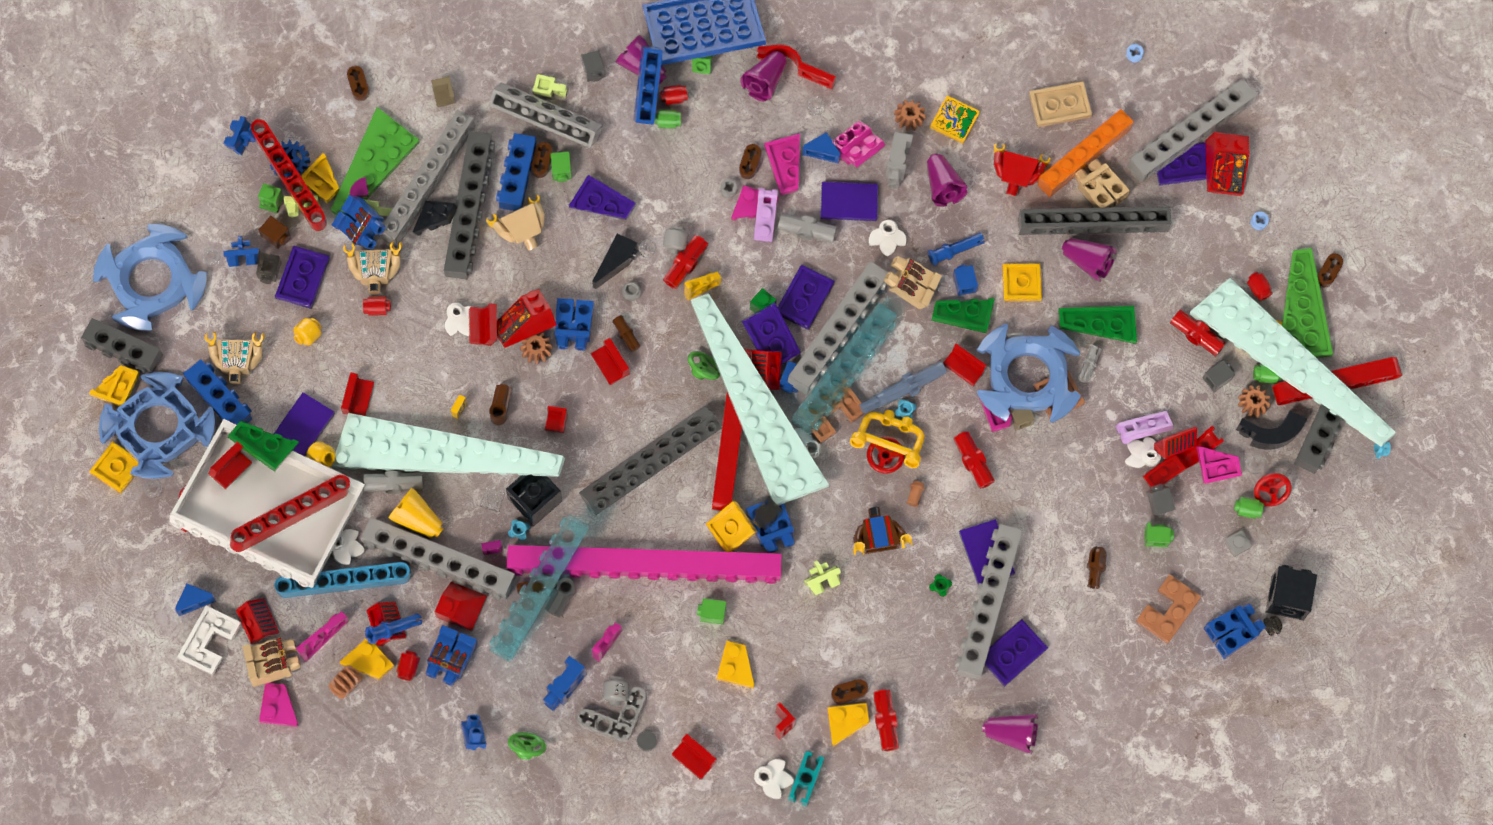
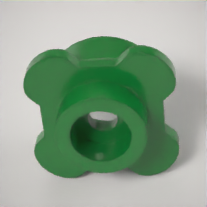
[929,574,952,597]

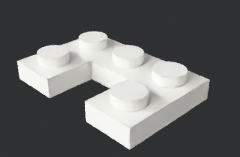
[177,605,241,676]

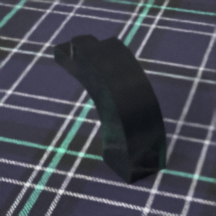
[1236,410,1307,450]

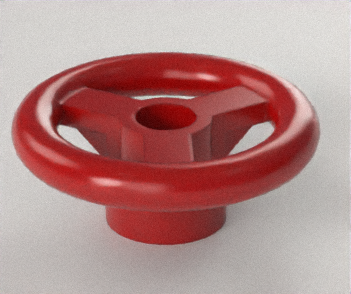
[866,437,905,474]
[1254,473,1292,507]

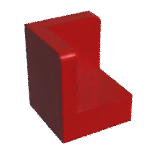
[545,406,568,433]

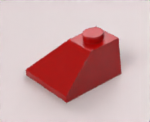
[434,582,487,631]

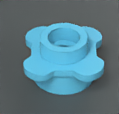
[895,399,916,419]
[1374,441,1391,459]
[508,519,530,541]

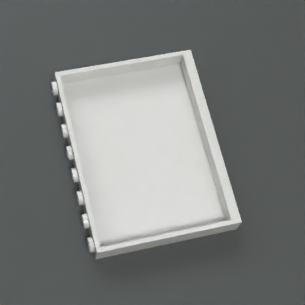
[170,419,365,588]

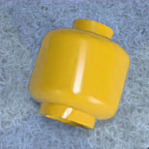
[293,318,322,346]
[307,442,336,468]

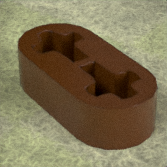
[347,66,369,101]
[531,142,552,178]
[739,144,761,179]
[1317,253,1343,287]
[831,679,868,704]

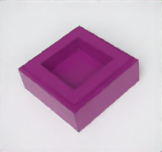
[481,540,502,555]

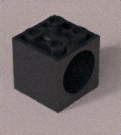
[506,475,562,527]
[1265,565,1317,621]

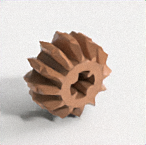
[894,99,926,131]
[520,333,553,365]
[1238,385,1270,418]
[329,665,362,699]

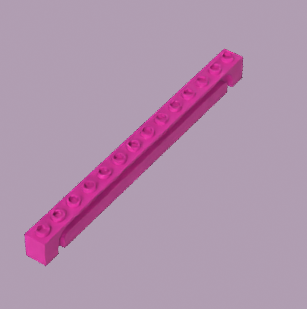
[507,545,781,584]

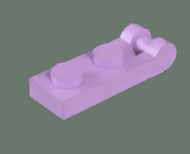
[754,187,778,242]
[1116,411,1173,444]

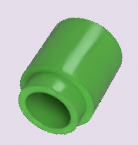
[654,109,681,129]
[1253,364,1282,384]
[1234,497,1264,519]

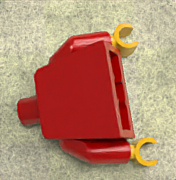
[993,144,1051,196]

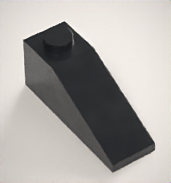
[592,233,639,289]

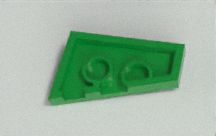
[931,298,995,334]
[228,421,299,472]

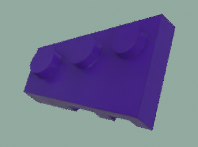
[568,175,636,220]

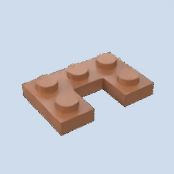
[798,381,864,444]
[1136,574,1202,644]

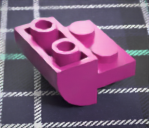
[833,120,885,167]

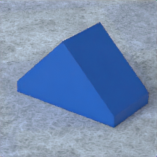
[802,132,840,163]
[175,584,216,616]

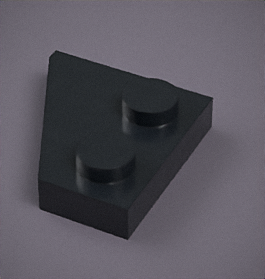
[412,200,458,236]

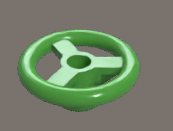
[688,351,720,380]
[508,732,547,760]

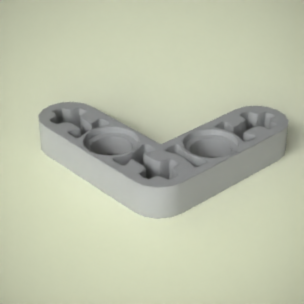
[576,687,646,742]

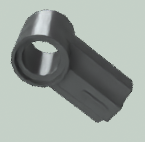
[545,577,575,618]

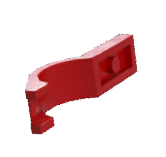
[756,44,836,90]
[1143,426,1224,488]

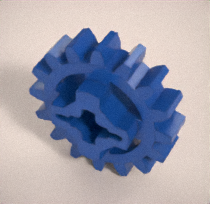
[270,140,311,177]

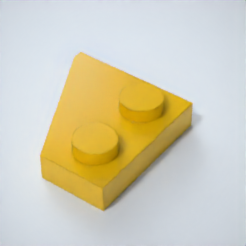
[301,153,340,204]
[684,272,721,301]
[89,365,140,406]
[339,639,394,680]
[717,641,754,689]
[827,703,869,746]

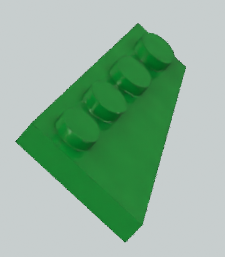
[1058,306,1137,344]

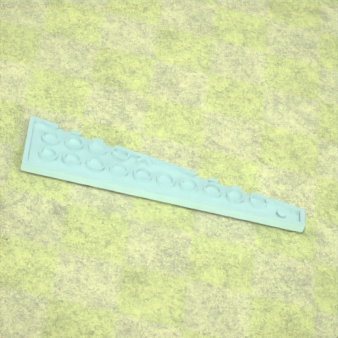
[1189,278,1396,447]
[691,293,829,507]
[331,413,565,476]

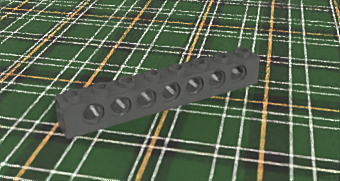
[444,131,495,280]
[1018,207,1172,235]
[579,406,722,515]

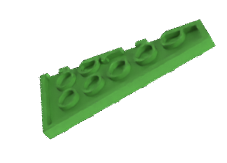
[331,107,420,216]
[1281,248,1333,358]

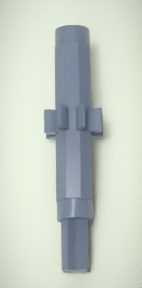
[859,362,947,415]

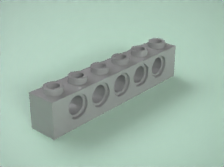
[488,82,602,148]

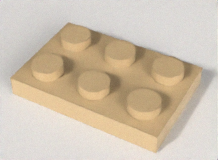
[1029,81,1092,128]

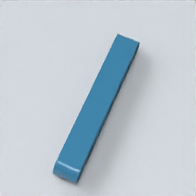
[274,562,411,598]

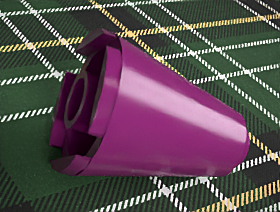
[615,34,667,85]
[740,51,787,102]
[927,154,968,207]
[1062,238,1117,282]
[982,714,1038,754]

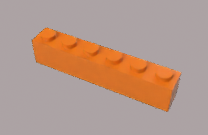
[1037,109,1134,198]

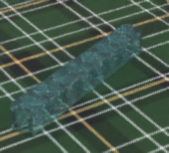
[792,302,897,435]
[488,514,590,662]

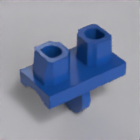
[223,116,256,155]
[223,236,260,267]
[461,715,486,750]

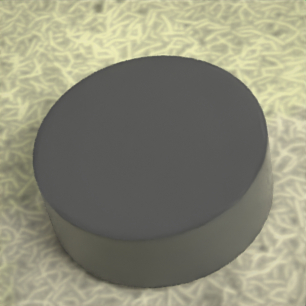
[637,731,657,751]

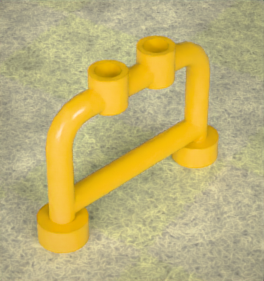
[850,410,925,468]

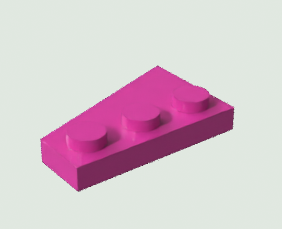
[764,134,800,196]
[296,611,349,662]

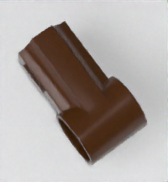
[489,384,513,425]

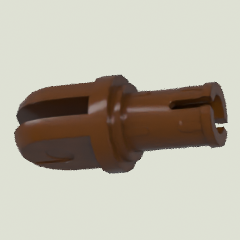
[1087,546,1107,589]

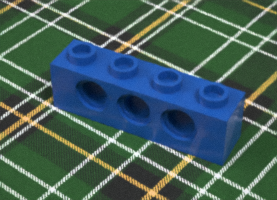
[633,46,663,125]
[496,133,537,211]
[183,359,252,425]

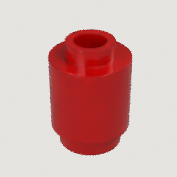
[660,85,688,105]
[1247,272,1273,301]
[363,296,391,316]
[396,651,420,681]

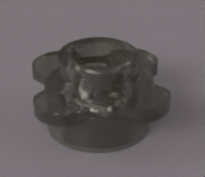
[1263,616,1282,636]

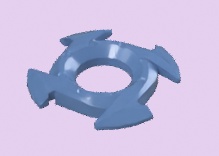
[93,224,207,331]
[976,324,1081,423]
[99,372,215,479]

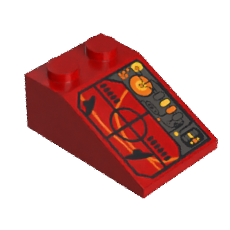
[1205,132,1250,196]
[497,289,557,348]

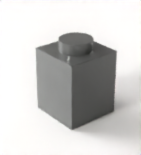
[581,50,605,82]
[1203,360,1235,393]
[1146,484,1176,515]

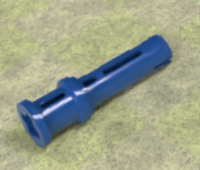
[928,232,985,266]
[365,613,422,644]

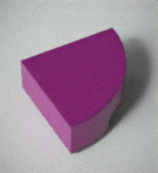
[349,177,369,198]

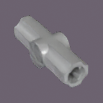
[778,213,836,243]
[364,471,423,494]

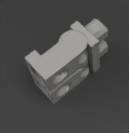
[885,132,913,189]

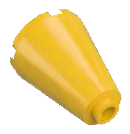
[388,487,444,538]

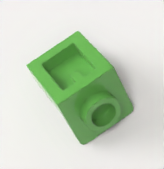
[692,55,714,74]

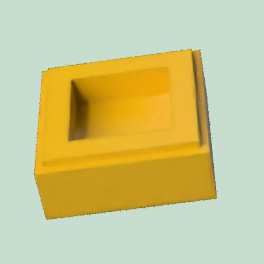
[451,395,467,419]

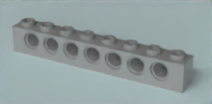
[1128,79,1257,183]
[380,109,475,247]
[788,261,888,395]
[361,517,516,600]
[955,524,1022,681]

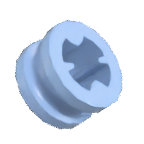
[1126,44,1143,62]
[1250,212,1269,230]

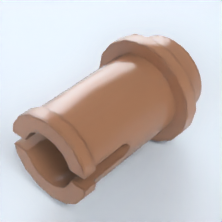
[906,481,925,507]

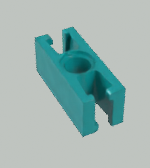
[788,751,824,807]

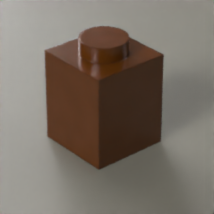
[258,216,290,249]

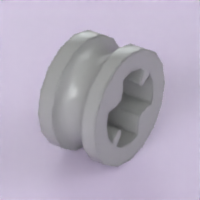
[720,179,737,198]

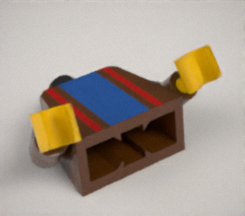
[853,507,913,555]

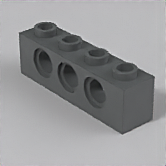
[81,318,163,374]
[1294,404,1344,474]

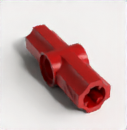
[663,235,708,289]
[1170,309,1226,357]
[953,431,995,489]
[873,689,899,751]

